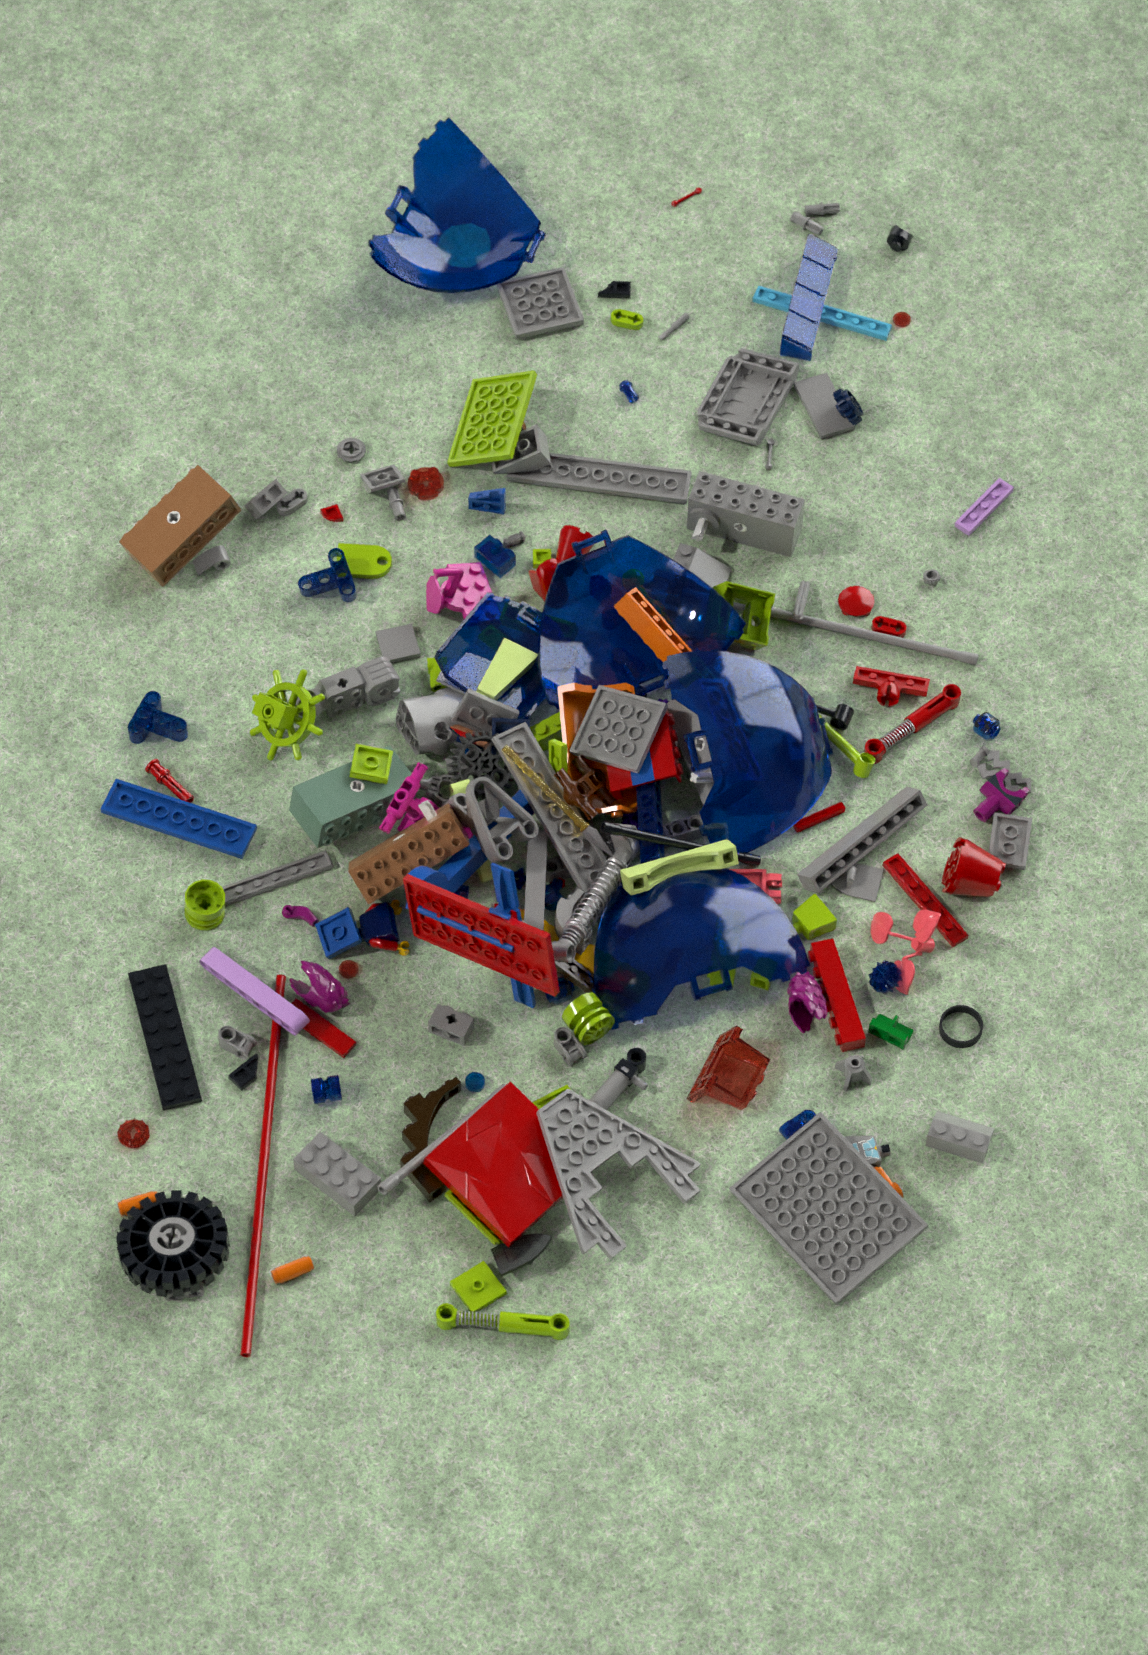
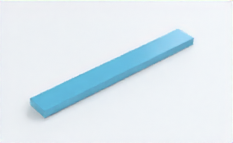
[752,285,892,341]

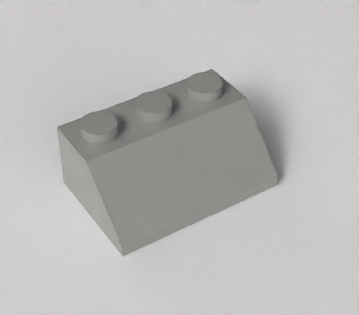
[926,1111,995,1164]

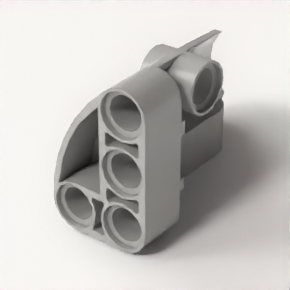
[395,685,478,755]

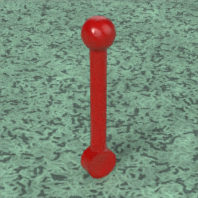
[672,187,702,207]

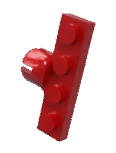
[853,666,930,707]

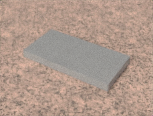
[794,373,855,440]

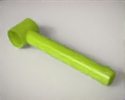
[808,711,875,778]

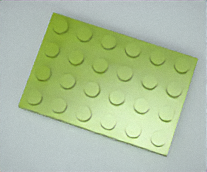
[447,370,537,467]

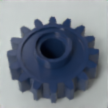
[833,388,864,426]

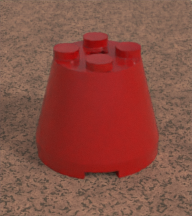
[941,837,1006,897]

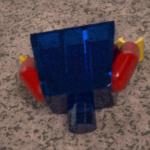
[358,900,409,956]

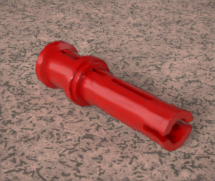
[145,759,194,803]

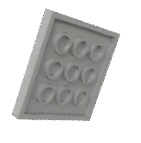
[496,267,584,339]
[569,685,668,774]

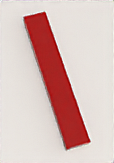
[882,853,969,947]

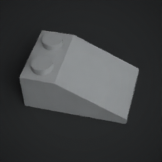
[492,425,551,474]
[669,543,732,593]

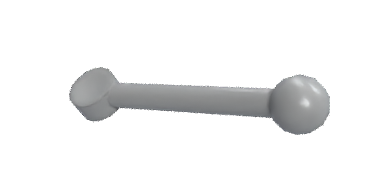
[765,439,775,470]

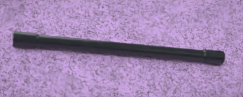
[600,821,761,867]

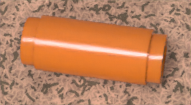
[117,1191,157,1216]
[271,1256,314,1284]

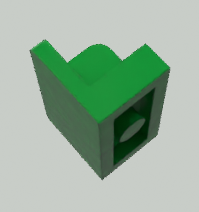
[868,1014,914,1050]

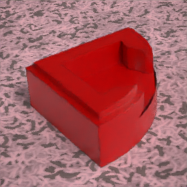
[320,504,343,522]

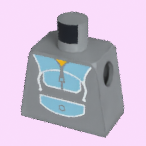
[845,1135,891,1167]

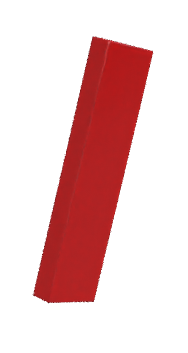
[291,998,356,1058]

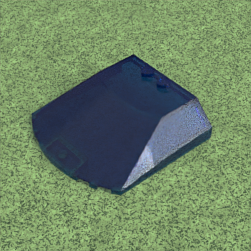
[434,592,578,719]

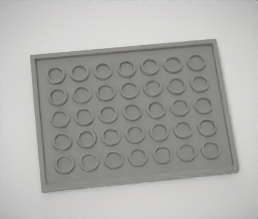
[729,1112,928,1305]

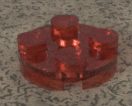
[408,467,444,500]

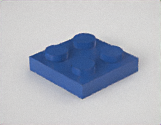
[315,907,363,960]

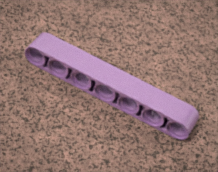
[199,947,310,1036]

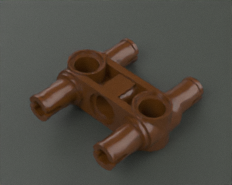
[554,755,616,821]

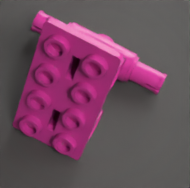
[379,762,474,856]

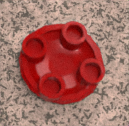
[838,586,875,617]

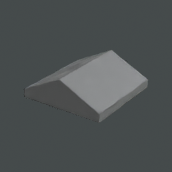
[360,464,405,493]

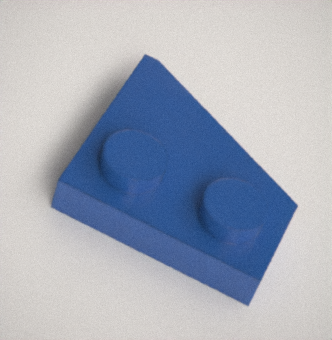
[468,488,506,515]

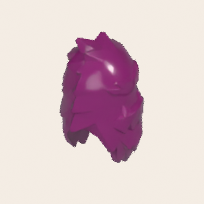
[290,960,350,1013]
[787,971,827,1033]

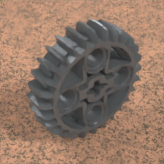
[447,730,514,800]

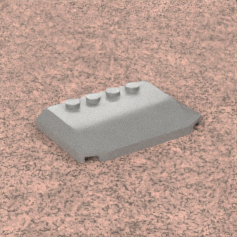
[698,348,799,446]

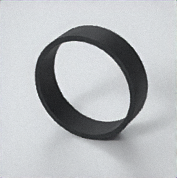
[939,1005,983,1048]

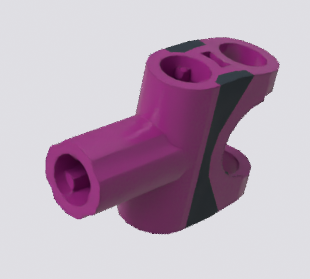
[973,768,1030,822]

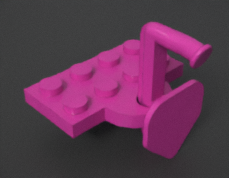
[426,562,501,627]

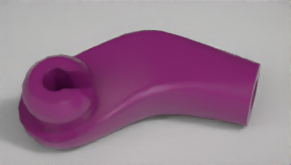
[282,905,319,927]

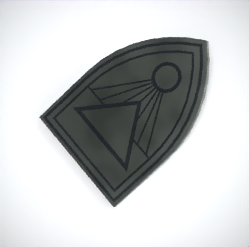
[491,1233,552,1276]

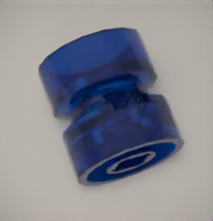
[310,1075,342,1105]

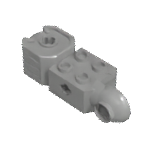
[294,656,401,718]

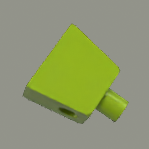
[788,894,837,940]

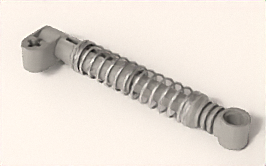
[552,823,642,963]

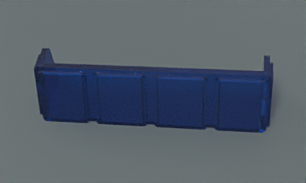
[780,234,838,361]

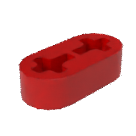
[872,616,907,638]

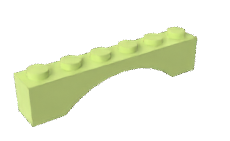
[620,839,739,895]

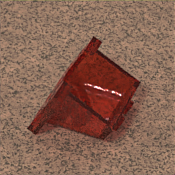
[686,1025,771,1110]

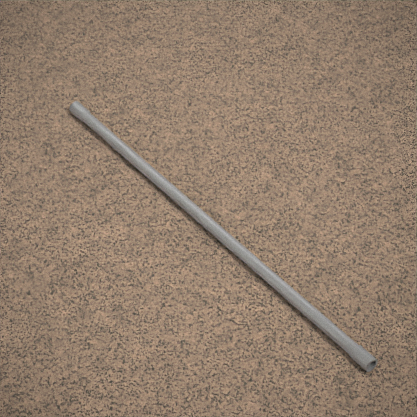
[616,571,979,665]

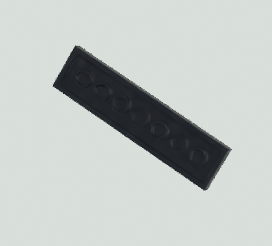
[128,964,202,1111]

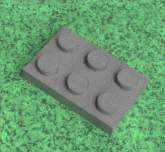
[451,689,519,733]
[989,812,1032,870]

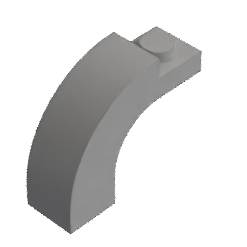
[554,888,593,955]

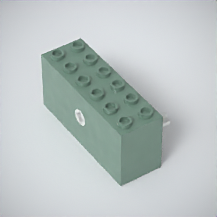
[289,745,417,848]

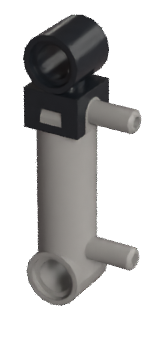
[589,1047,648,1110]

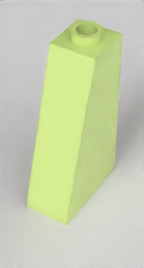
[476,638,538,701]

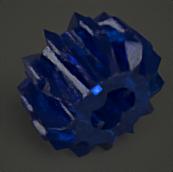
[868,960,902,994]

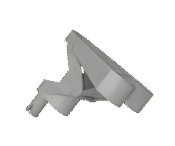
[441,777,539,863]

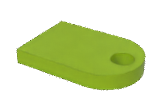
[335,543,392,579]

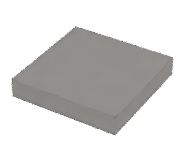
[376,624,421,663]

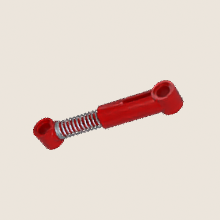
[864,684,961,764]

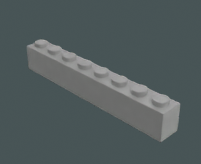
[797,787,927,893]

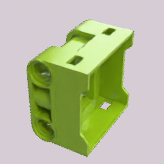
[704,581,775,650]

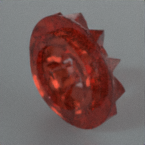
[117,1118,150,1148]

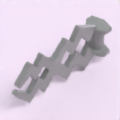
[970,746,1031,793]

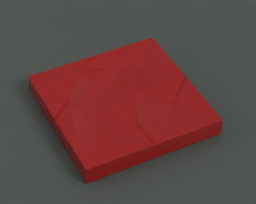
[423,1081,563,1247]

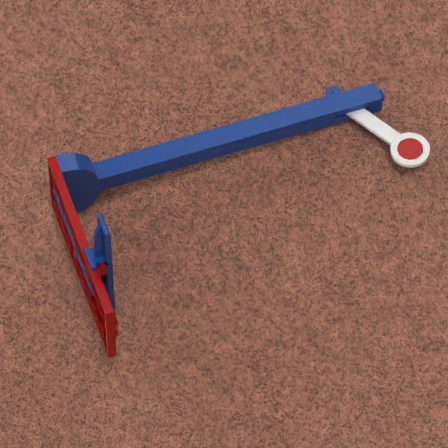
[403,741,679,1008]

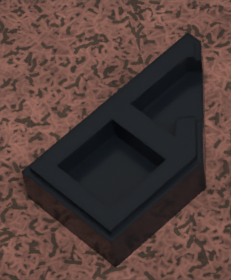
[598,281,631,299]
[228,1054,258,1091]

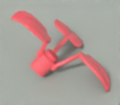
[871,910,941,995]

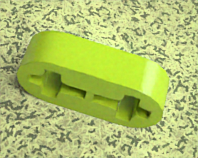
[610,309,643,330]

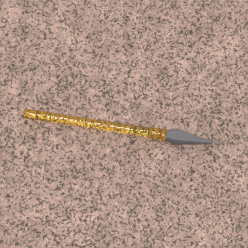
[502,745,613,856]

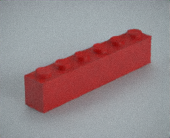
[808,938,866,1052]

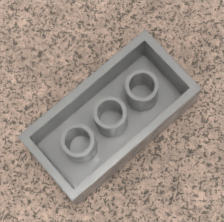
[293,1132,381,1217]

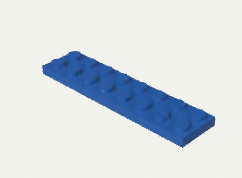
[100,779,257,859]

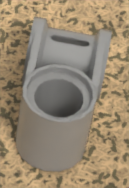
[218,1026,257,1060]
[554,1027,587,1067]

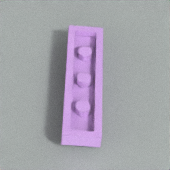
[954,478,1014,536]

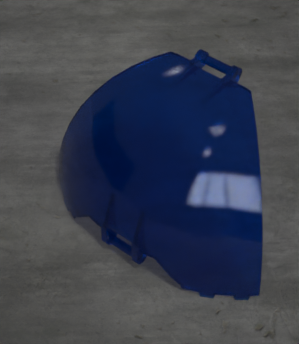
[368,117,546,293]
[538,529,746,710]
[662,650,834,853]
[594,868,810,1030]

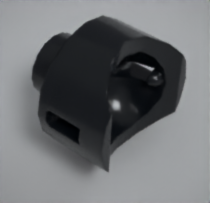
[887,225,913,252]

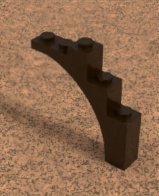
[400,1077,461,1203]

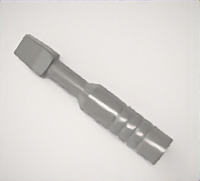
[659,313,690,340]

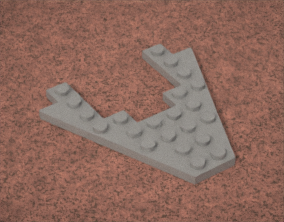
[536,1089,701,1260]

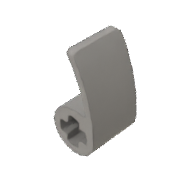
[193,545,231,576]

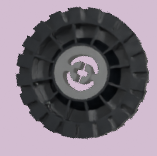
[116,1190,230,1297]

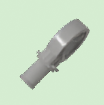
[419,774,457,805]

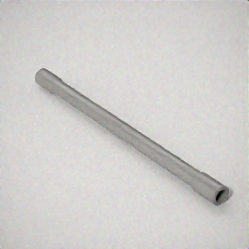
[377,1084,506,1195]

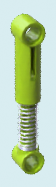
[436,1303,570,1340]

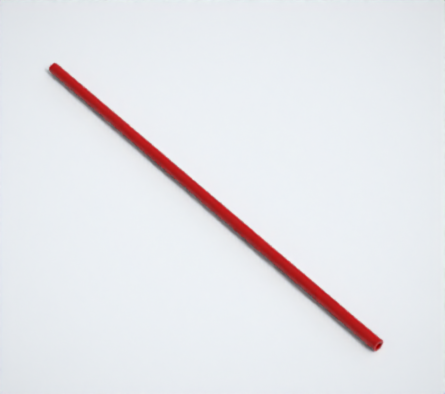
[240,974,286,1357]

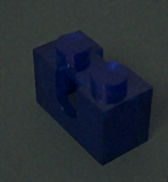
[474,534,516,578]

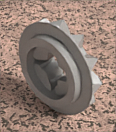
[337,438,366,463]

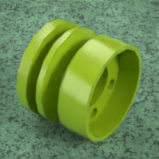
[184,879,225,931]
[562,992,615,1045]

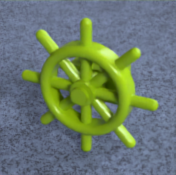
[249,669,325,761]

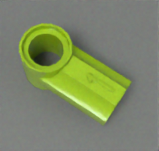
[427,657,447,692]

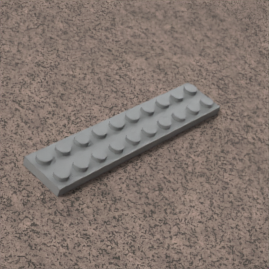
[507,453,692,504]
[492,722,622,901]

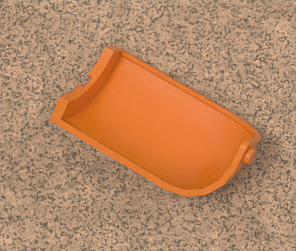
[557,683,643,818]

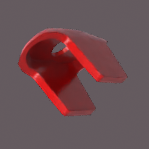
[528,558,568,608]

